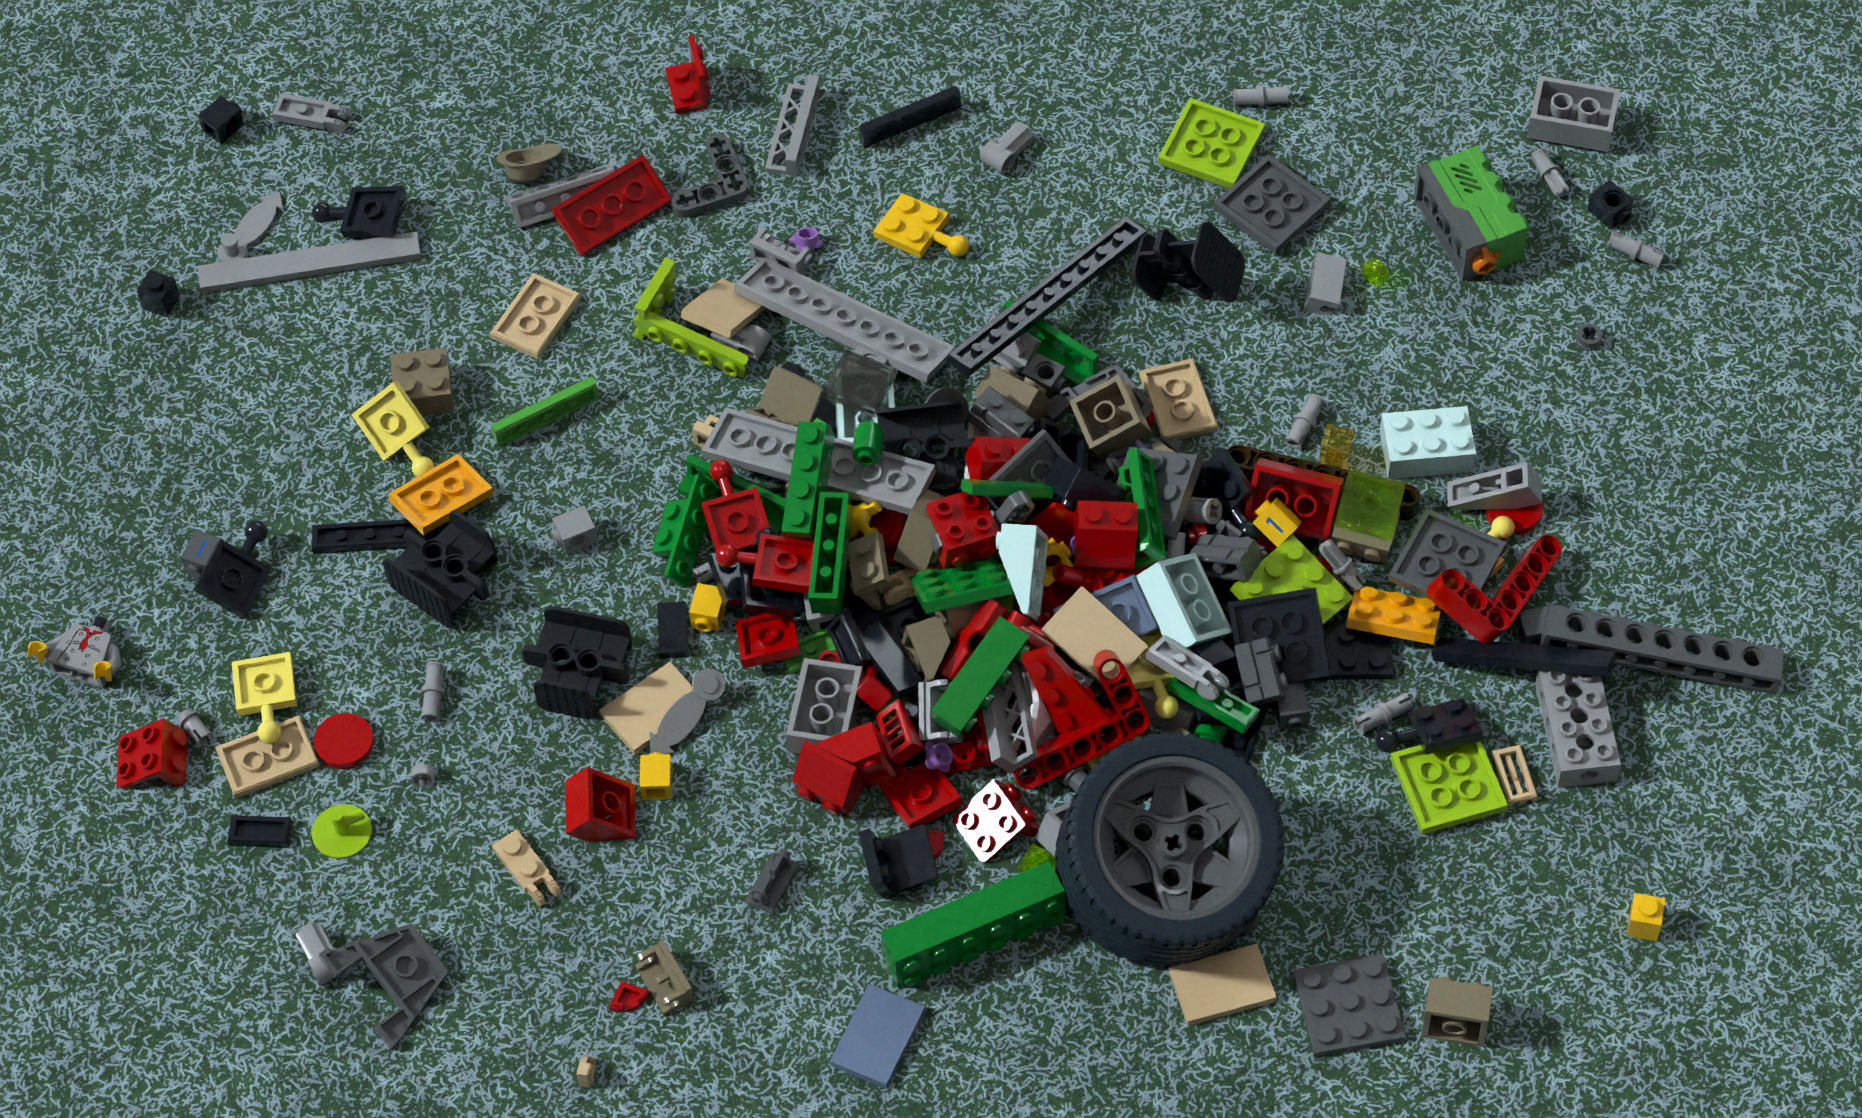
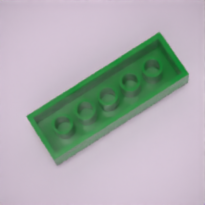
[880,861,1065,988]

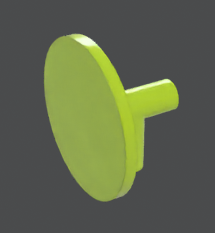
[312,804,372,859]

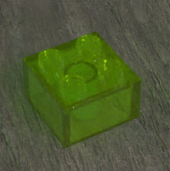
[1333,468,1406,540]

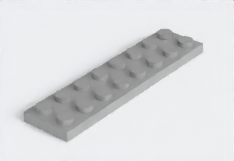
[734,257,955,383]
[701,407,936,515]

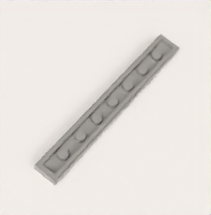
[198,231,421,293]

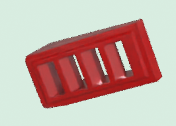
[856,663,893,711]
[876,699,924,765]

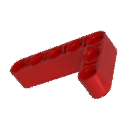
[1427,534,1562,644]
[1012,649,1150,789]

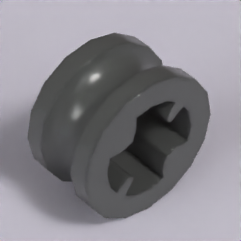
[1576,323,1603,351]

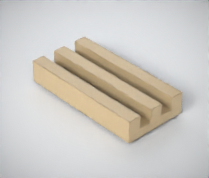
[1491,745,1538,806]

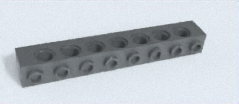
[1540,605,1784,694]

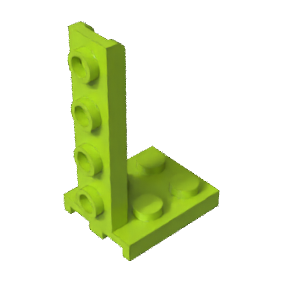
[633,257,748,379]

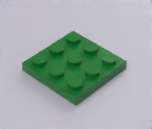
[909,557,1013,614]

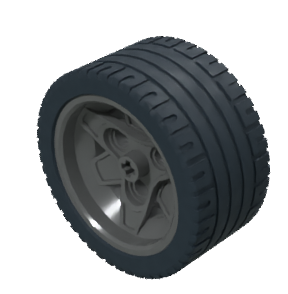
[1055,732,1285,968]

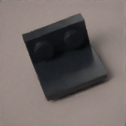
[858,825,939,899]

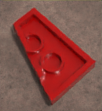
[1021,646,1114,734]

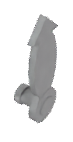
[217,192,283,262]
[649,668,725,754]

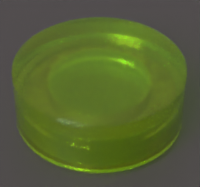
[1361,258,1389,287]

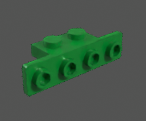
[651,474,718,588]

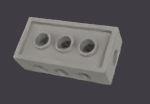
[1535,670,1621,788]

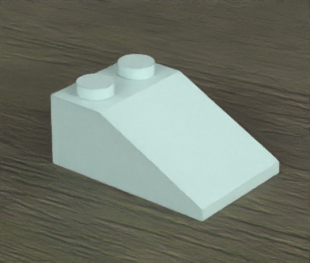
[996,523,1049,624]

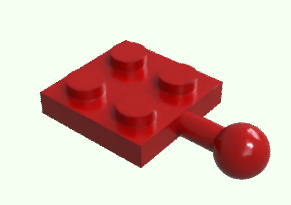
[701,459,770,552]
[716,533,814,594]
[735,613,801,669]
[880,762,963,829]

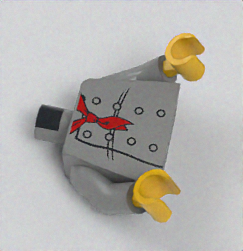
[27,616,122,688]

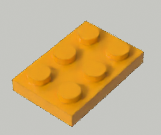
[388,454,493,535]
[1346,586,1441,645]

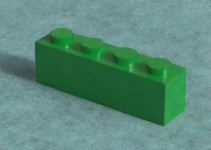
[781,421,835,541]
[808,492,853,614]
[930,616,1030,738]

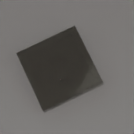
[822,349,897,417]

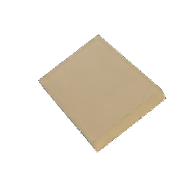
[490,273,582,359]
[681,278,767,339]
[1139,358,1218,444]
[1041,586,1148,686]
[599,662,706,755]
[215,715,320,799]
[1169,944,1277,1026]

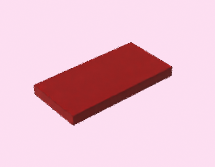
[551,154,672,256]

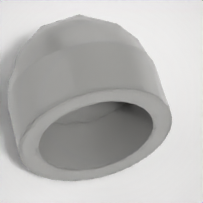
[411,762,435,787]

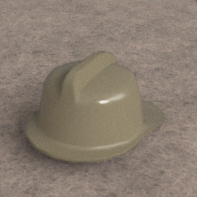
[496,144,562,184]

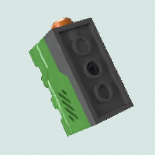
[1413,145,1529,281]

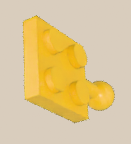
[873,193,969,258]

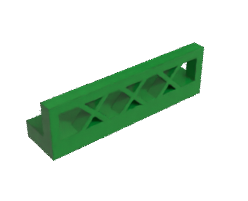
[1004,299,1099,387]
[1119,447,1166,570]
[677,454,786,536]

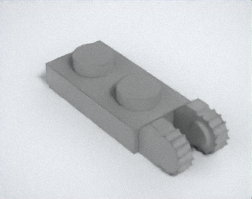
[272,93,352,133]
[1145,635,1230,701]

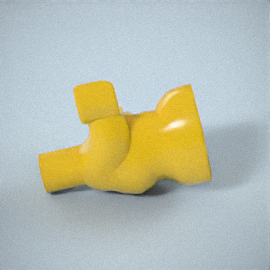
[850,501,882,540]

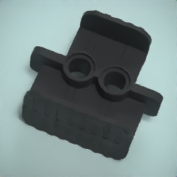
[1132,222,1245,303]
[875,400,975,491]
[383,510,498,628]
[522,606,632,720]

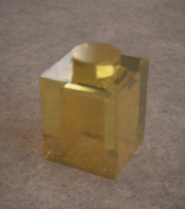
[1319,424,1355,469]

